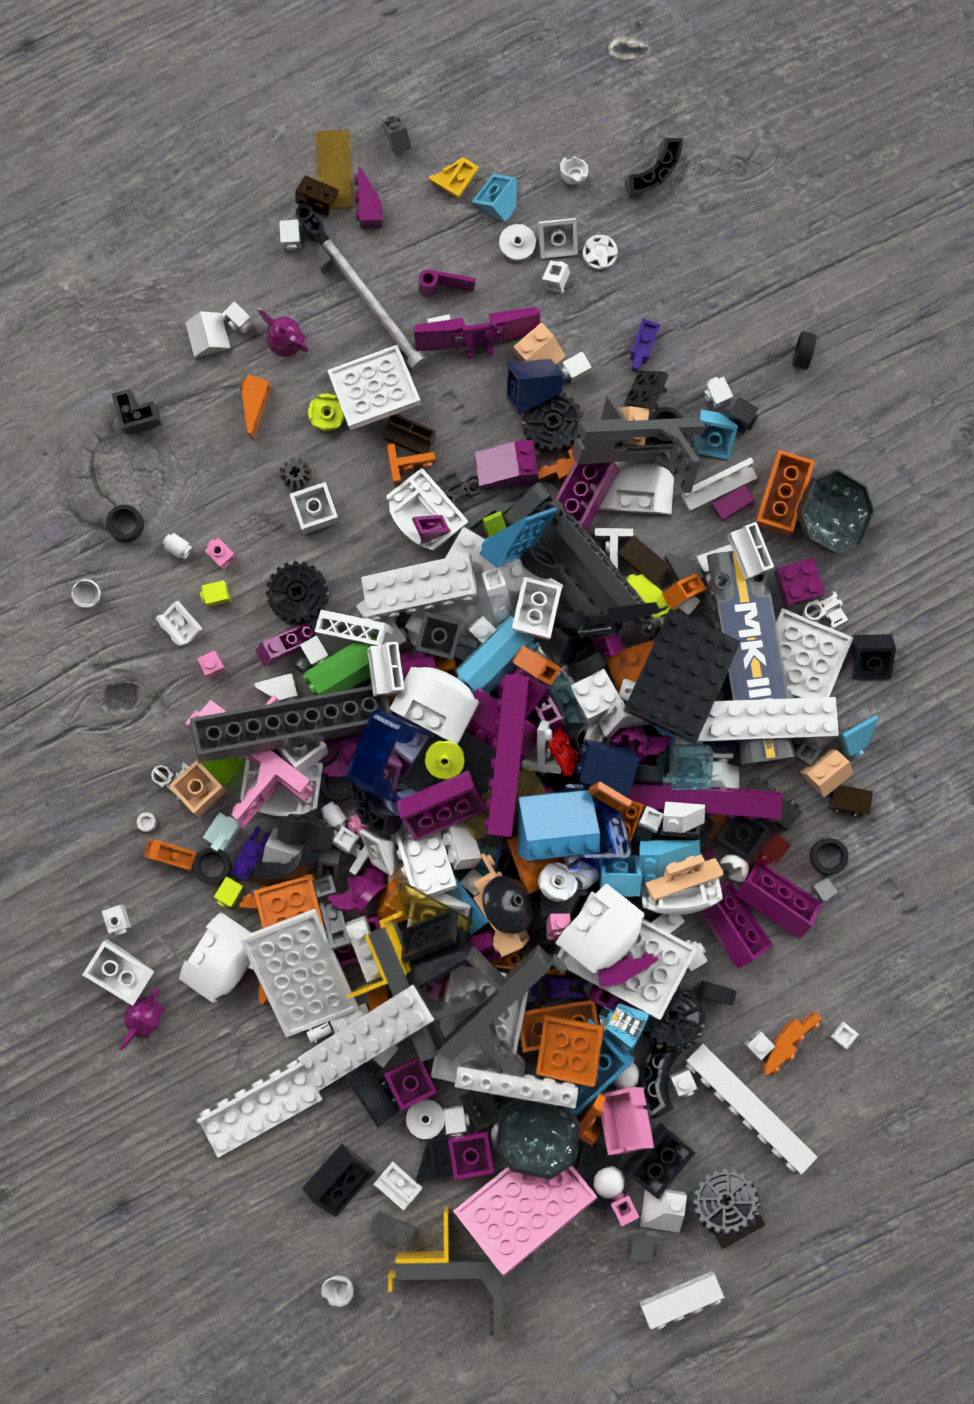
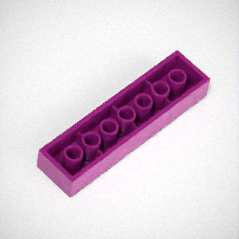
[484,674,529,837]

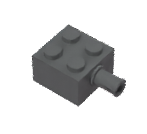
[415,610,478,660]

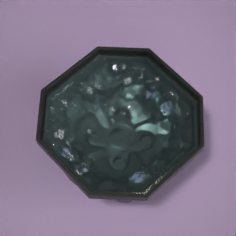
[797,469,875,555]
[495,1098,580,1180]

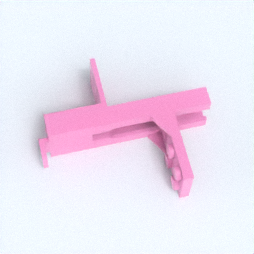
[185,695,314,829]

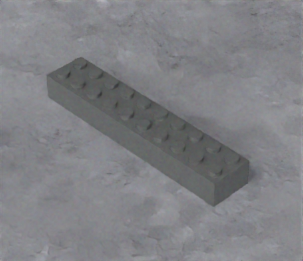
[190,686,393,763]

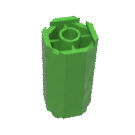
[302,633,377,696]

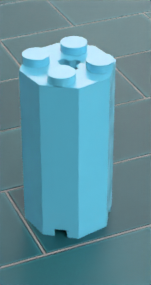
[456,615,540,694]

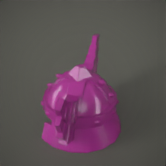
[256,306,309,357]
[609,725,672,764]
[323,733,375,778]
[327,858,388,916]
[119,988,165,1050]

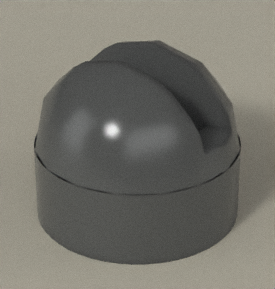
[294,657,310,674]

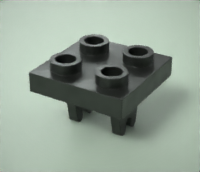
[624,371,669,410]
[459,1090,508,1132]

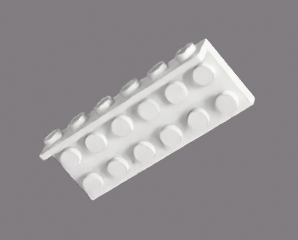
[361,553,478,621]
[383,788,458,902]
[196,1060,323,1157]
[455,1064,579,1108]

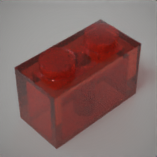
[756,833,791,865]

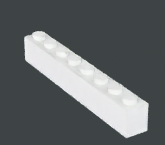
[685,1042,818,1175]

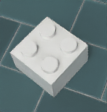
[290,482,339,534]
[569,669,621,726]

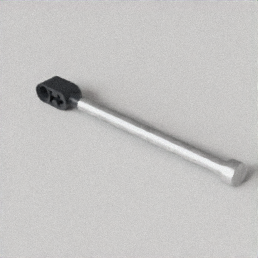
[296,204,427,370]

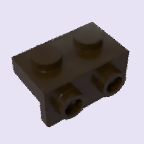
[295,175,339,216]

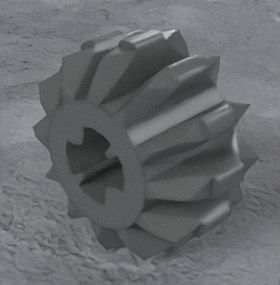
[280,458,312,490]

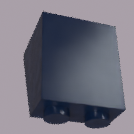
[506,359,565,414]
[575,739,639,796]

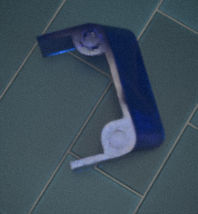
[346,710,435,803]
[556,784,631,870]

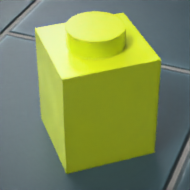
[200,580,231,607]
[214,877,245,908]

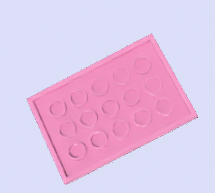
[453,1157,597,1277]

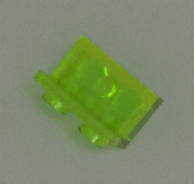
[201,756,245,786]

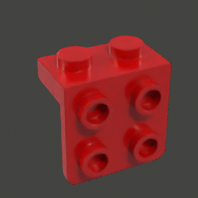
[548,728,580,777]

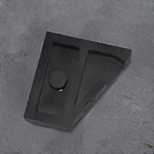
[416,1135,454,1183]

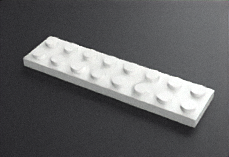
[685,697,839,742]
[298,985,434,1092]

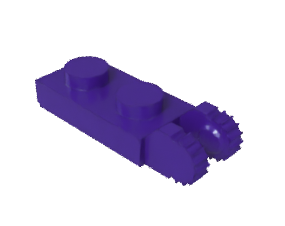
[229,826,271,882]
[531,977,586,999]

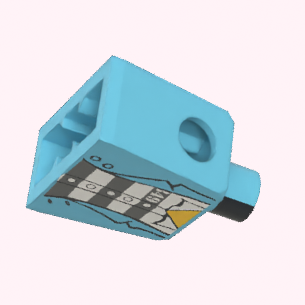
[599,1004,650,1051]

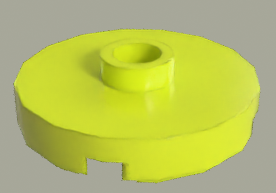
[308,393,345,432]
[425,741,465,779]

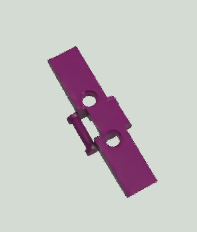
[414,307,540,359]

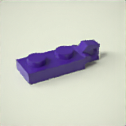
[630,319,660,373]

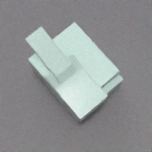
[203,813,240,851]

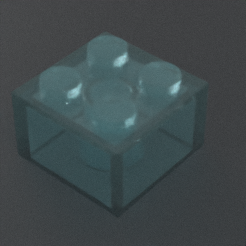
[669,744,713,790]

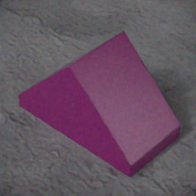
[412,515,450,544]
[591,632,624,656]

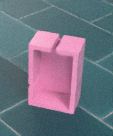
[601,1087,654,1155]

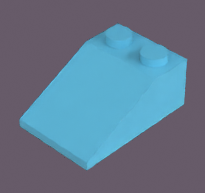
[639,840,700,886]

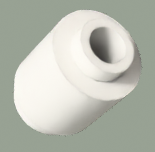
[163,533,192,560]
[320,801,348,831]
[574,864,599,890]

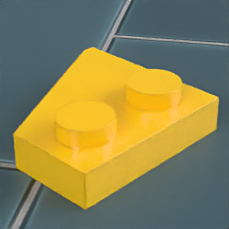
[429,157,479,199]

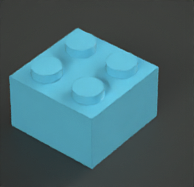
[598,854,642,897]

